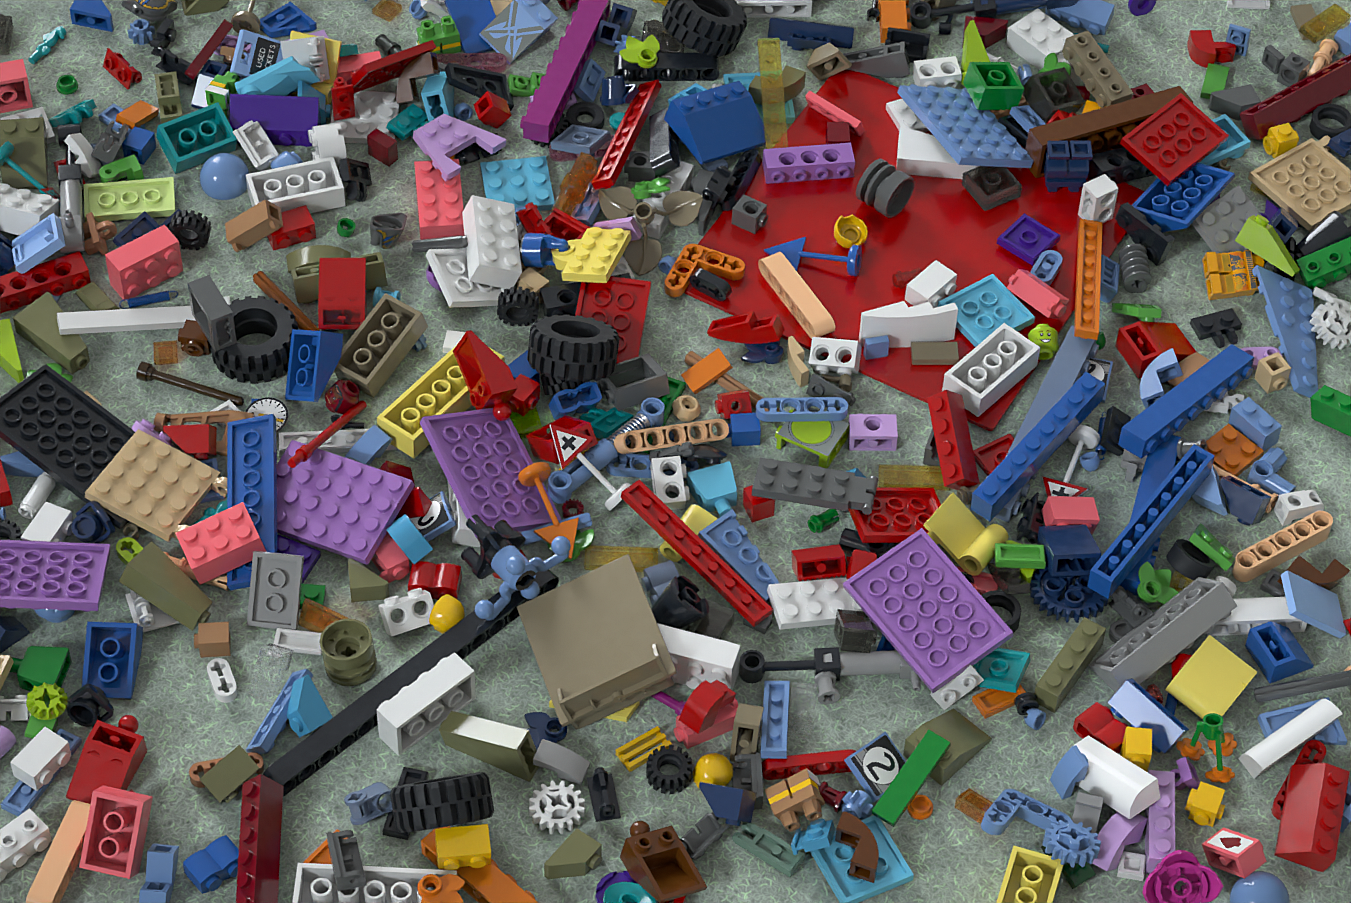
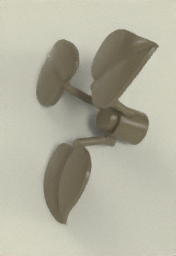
[599,186,703,276]

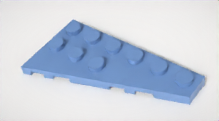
[1252,265,1318,398]

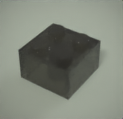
[1023,67,1085,123]

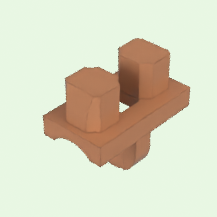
[83,212,117,256]

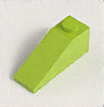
[961,20,990,85]
[1235,215,1300,277]
[0,318,24,383]

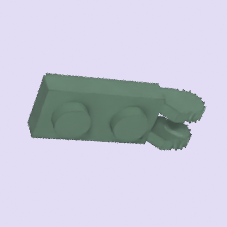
[732,822,805,877]

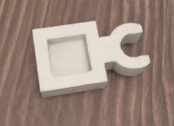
[1204,391,1244,413]

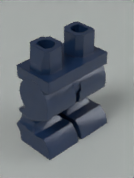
[1044,141,1093,192]

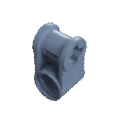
[344,782,393,825]

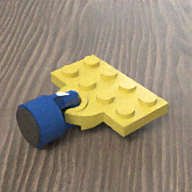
[520,227,632,283]

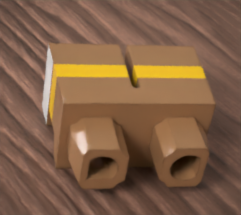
[765,768,825,832]

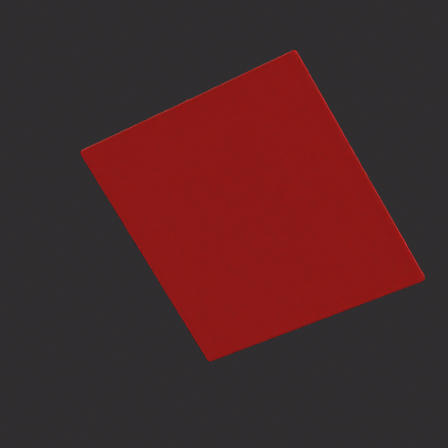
[673,69,1145,431]

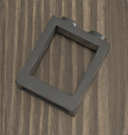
[188,275,237,351]
[596,353,670,411]

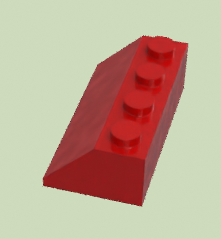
[1274,763,1350,872]

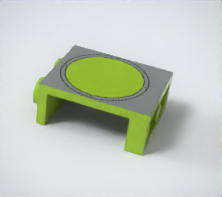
[775,407,850,468]

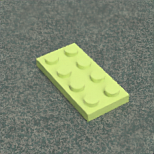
[83,177,176,222]

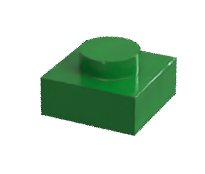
[299,584,326,610]

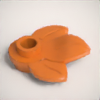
[417,874,465,903]

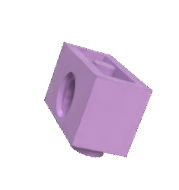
[848,414,898,451]

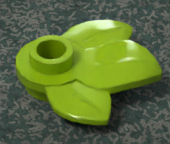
[619,35,660,68]

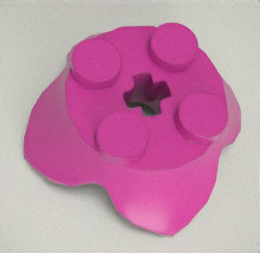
[1142,850,1223,903]

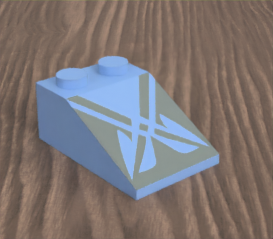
[479,0,558,65]

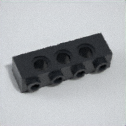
[1088,147,1155,184]
[540,273,631,317]

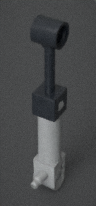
[57,123,85,254]
[739,647,921,691]

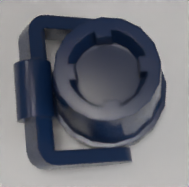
[600,76,639,106]
[72,501,115,544]

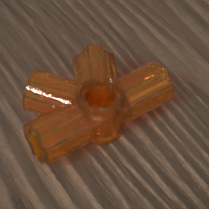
[551,152,598,216]

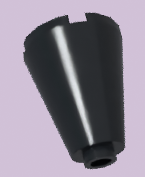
[1293,210,1351,261]
[651,575,709,629]

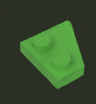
[1112,303,1162,322]
[1188,523,1235,571]

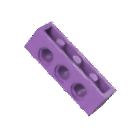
[762,143,855,184]

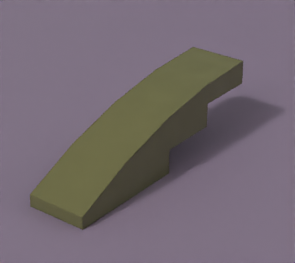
[154,72,183,124]

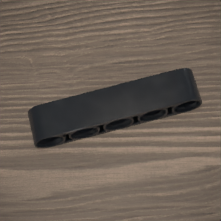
[613,53,719,82]
[649,106,680,177]

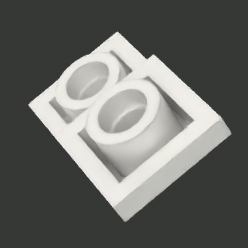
[64,133,102,178]

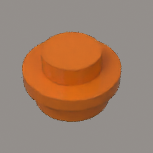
[907,795,933,820]

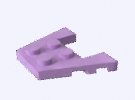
[413,114,506,181]

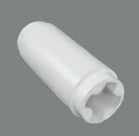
[18,472,57,519]

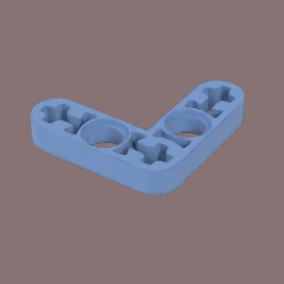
[981,789,1071,836]

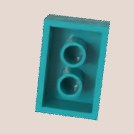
[156,102,238,174]

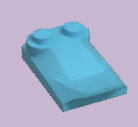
[235,56,320,96]
[1199,114,1251,166]

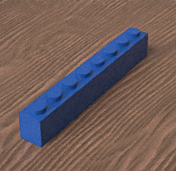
[1118,344,1254,459]
[971,372,1105,522]
[1119,435,1181,596]
[1087,444,1215,599]

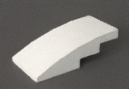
[858,301,958,348]

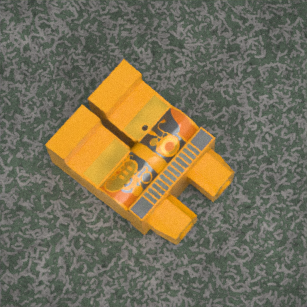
[1202,250,1264,300]

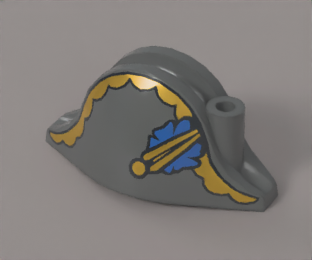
[121,0,178,22]
[370,213,407,249]

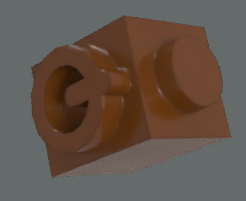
[178,319,211,357]

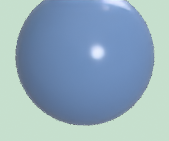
[200,153,250,200]
[1230,871,1290,903]

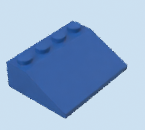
[664,81,770,165]
[1132,163,1235,232]

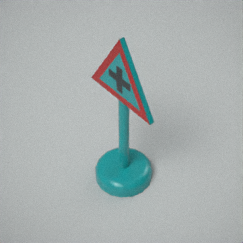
[0,141,60,205]

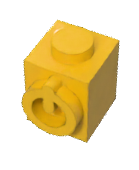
[1263,123,1299,159]
[1185,781,1226,827]

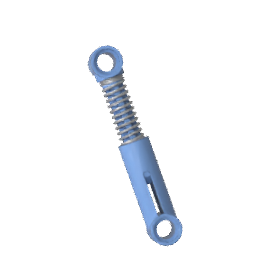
[548,397,665,504]

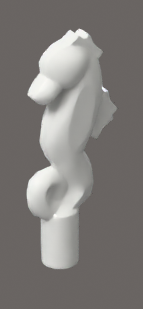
[1312,287,1351,313]

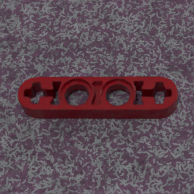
[184,19,234,80]

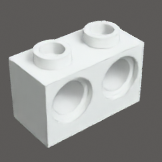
[912,56,962,89]
[1078,174,1118,223]
[809,337,862,376]
[650,456,690,510]
[378,588,434,636]

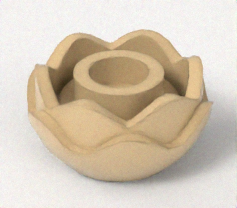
[672,395,701,422]

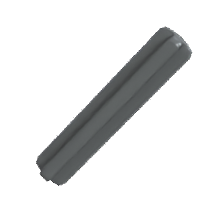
[412,236,468,252]

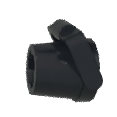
[67,684,114,728]

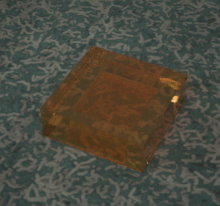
[372,0,402,22]
[153,340,178,365]

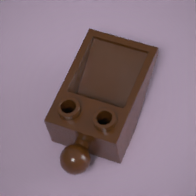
[620,820,707,903]

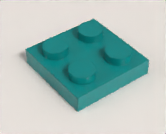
[974,648,1030,693]

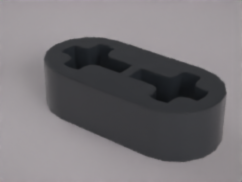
[690,269,732,301]

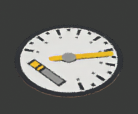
[245,397,288,433]

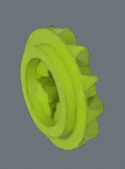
[26,682,68,720]

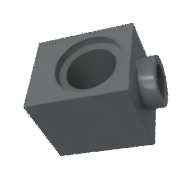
[1277,52,1311,87]
[624,151,655,182]
[732,195,768,234]

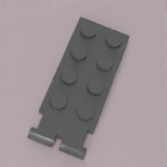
[751,457,879,515]

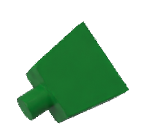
[9,646,72,692]

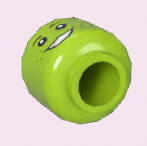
[1028,324,1059,360]

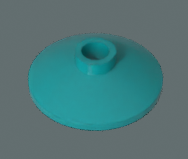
[603,882,656,903]

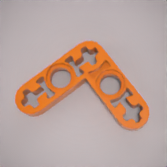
[664,244,745,297]

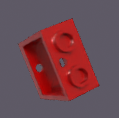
[526,415,598,464]

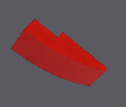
[707,311,785,344]

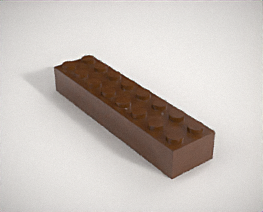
[1025,86,1193,178]

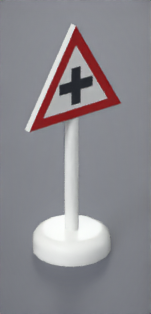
[550,424,631,511]
[1042,424,1100,498]

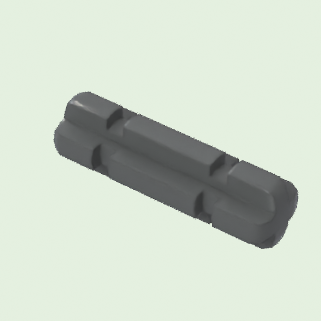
[649,441,695,462]

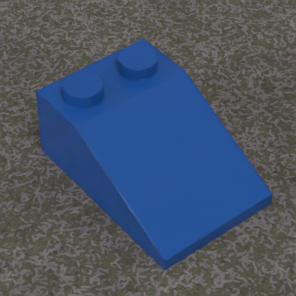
[285,329,343,402]
[82,621,143,699]

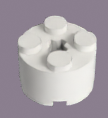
[308,122,347,168]

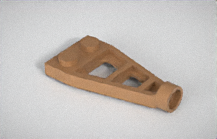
[154,410,255,456]

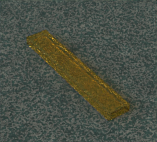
[757,38,788,149]

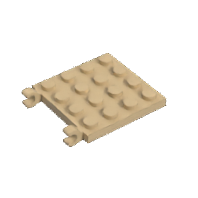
[1248,135,1351,232]
[85,429,227,542]

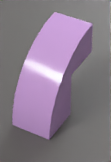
[1092,812,1148,871]

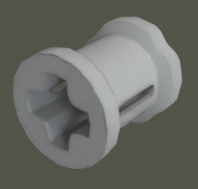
[814,671,840,704]

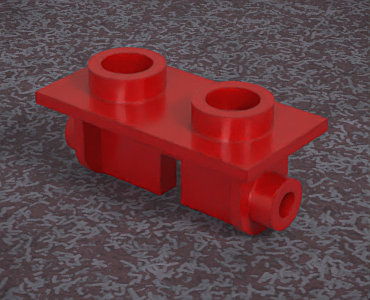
[103,48,142,90]
[331,77,356,121]
[516,202,554,236]

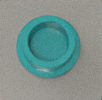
[609,112,625,131]

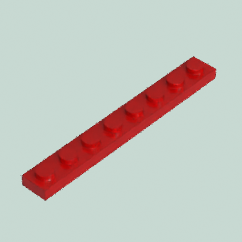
[591,80,662,190]
[621,479,773,627]

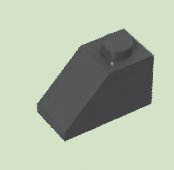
[1208,84,1261,121]

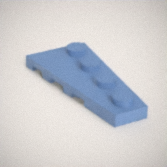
[698,509,780,603]

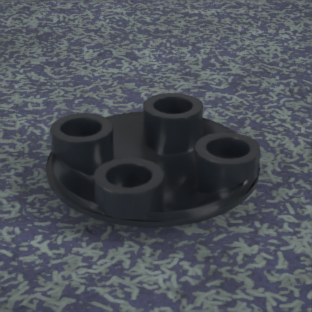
[683,444,728,464]

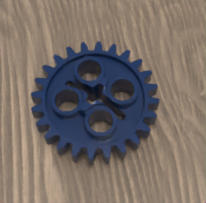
[1029,565,1108,623]

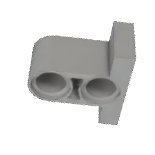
[1072,792,1104,833]

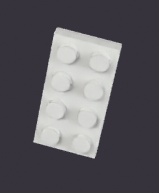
[767,577,870,630]

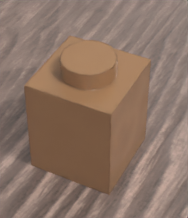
[194,622,231,658]

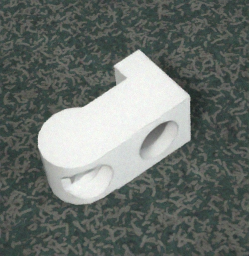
[1273,490,1325,526]

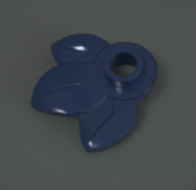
[741,341,784,364]
[524,712,567,750]

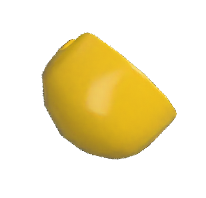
[834,214,868,248]
[429,594,465,634]
[692,753,733,788]

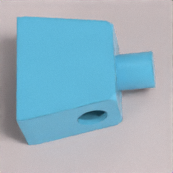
[686,461,737,517]

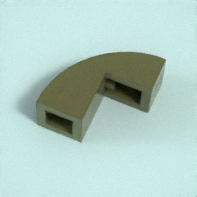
[748,65,806,105]
[286,245,351,274]

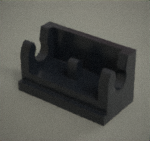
[885,27,931,63]

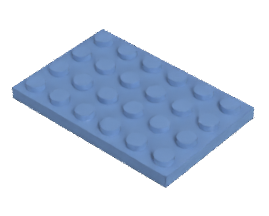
[897,84,1033,168]

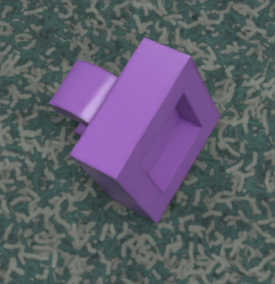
[1170,757,1200,790]

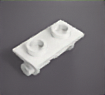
[930,665,984,710]
[0,695,31,722]

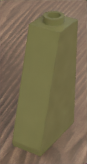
[13,292,90,374]
[119,541,213,631]
[439,711,539,782]

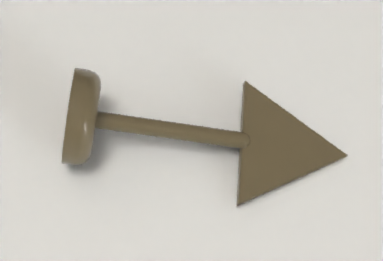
[231,0,261,33]

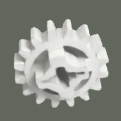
[1310,302,1351,350]
[529,781,585,834]

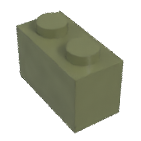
[199,745,260,803]

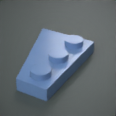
[1257,697,1348,745]

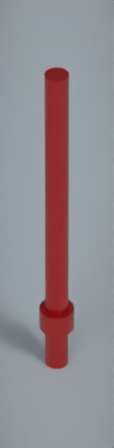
[287,400,367,468]

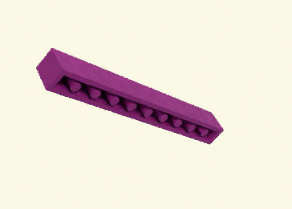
[520,0,611,143]

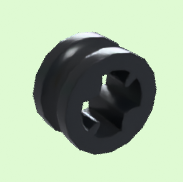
[1014,692,1039,715]

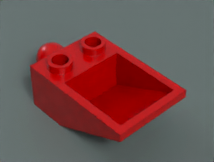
[453,330,518,421]
[66,715,147,804]

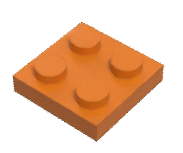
[1206,423,1264,477]

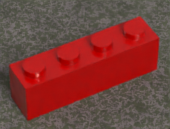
[927,390,980,490]

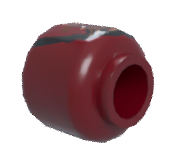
[324,380,359,414]

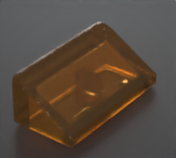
[299,598,348,633]
[955,788,996,824]

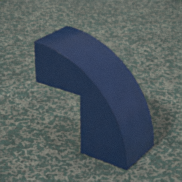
[595,3,637,47]

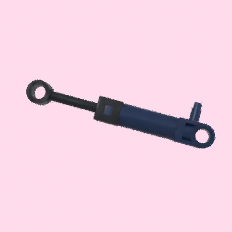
[910,0,1078,29]

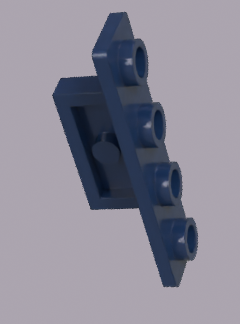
[768,17,854,51]
[112,209,182,247]

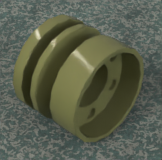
[319,619,377,686]

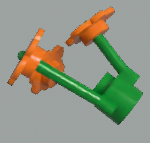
[1176,713,1237,783]

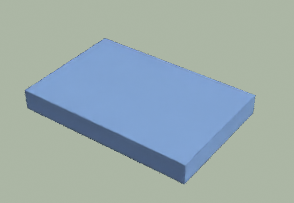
[1281,570,1347,638]

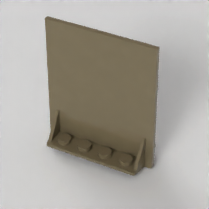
[517,554,677,730]

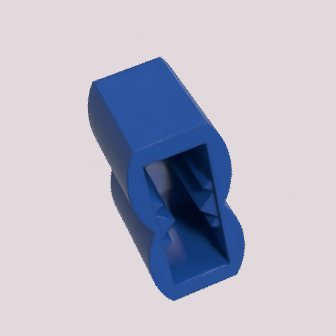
[548,382,602,420]
[183,835,239,894]

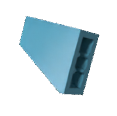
[421,71,454,122]

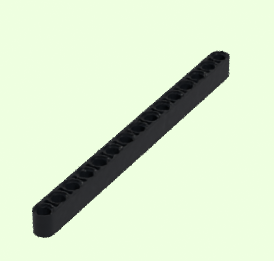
[263,570,559,797]

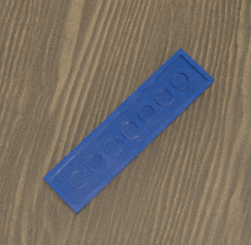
[227,414,277,591]

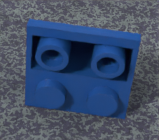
[1245,621,1314,684]

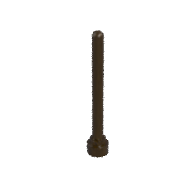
[136,361,244,406]

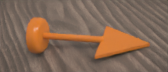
[518,462,579,560]

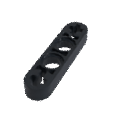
[719,149,762,211]

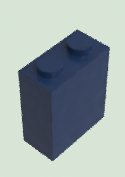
[1037,524,1102,577]

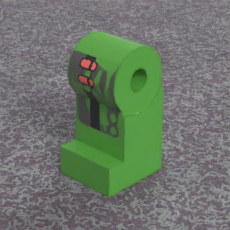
[99,154,144,183]

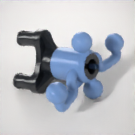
[461,514,571,620]

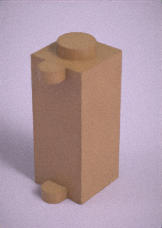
[225,199,283,252]

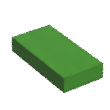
[1200,63,1230,99]
[994,543,1046,569]

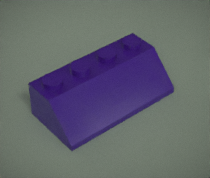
[229,94,321,147]

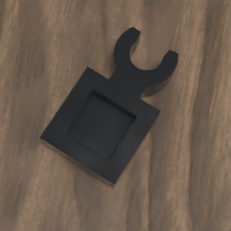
[150,18,177,56]

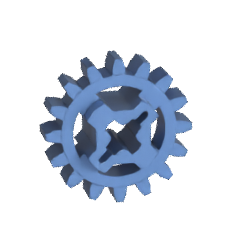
[1042,820,1101,867]

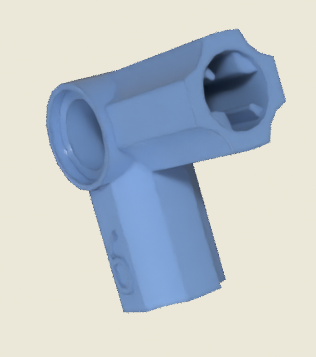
[1246,447,1296,498]

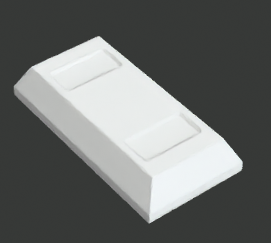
[272,628,322,656]

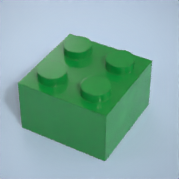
[963,62,1024,110]

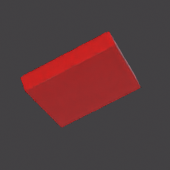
[973,433,1015,476]

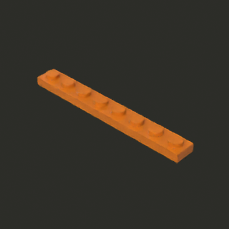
[1074,219,1102,340]

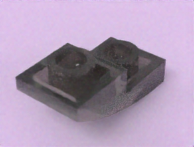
[988,563,1030,595]

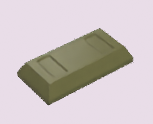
[75,282,119,311]

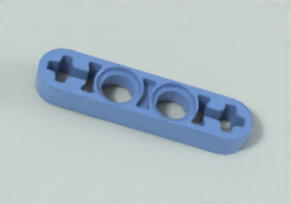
[756,397,848,422]
[606,453,699,481]

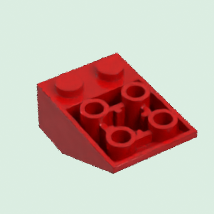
[318,258,367,329]
[1115,321,1196,379]

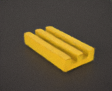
[615,726,672,772]

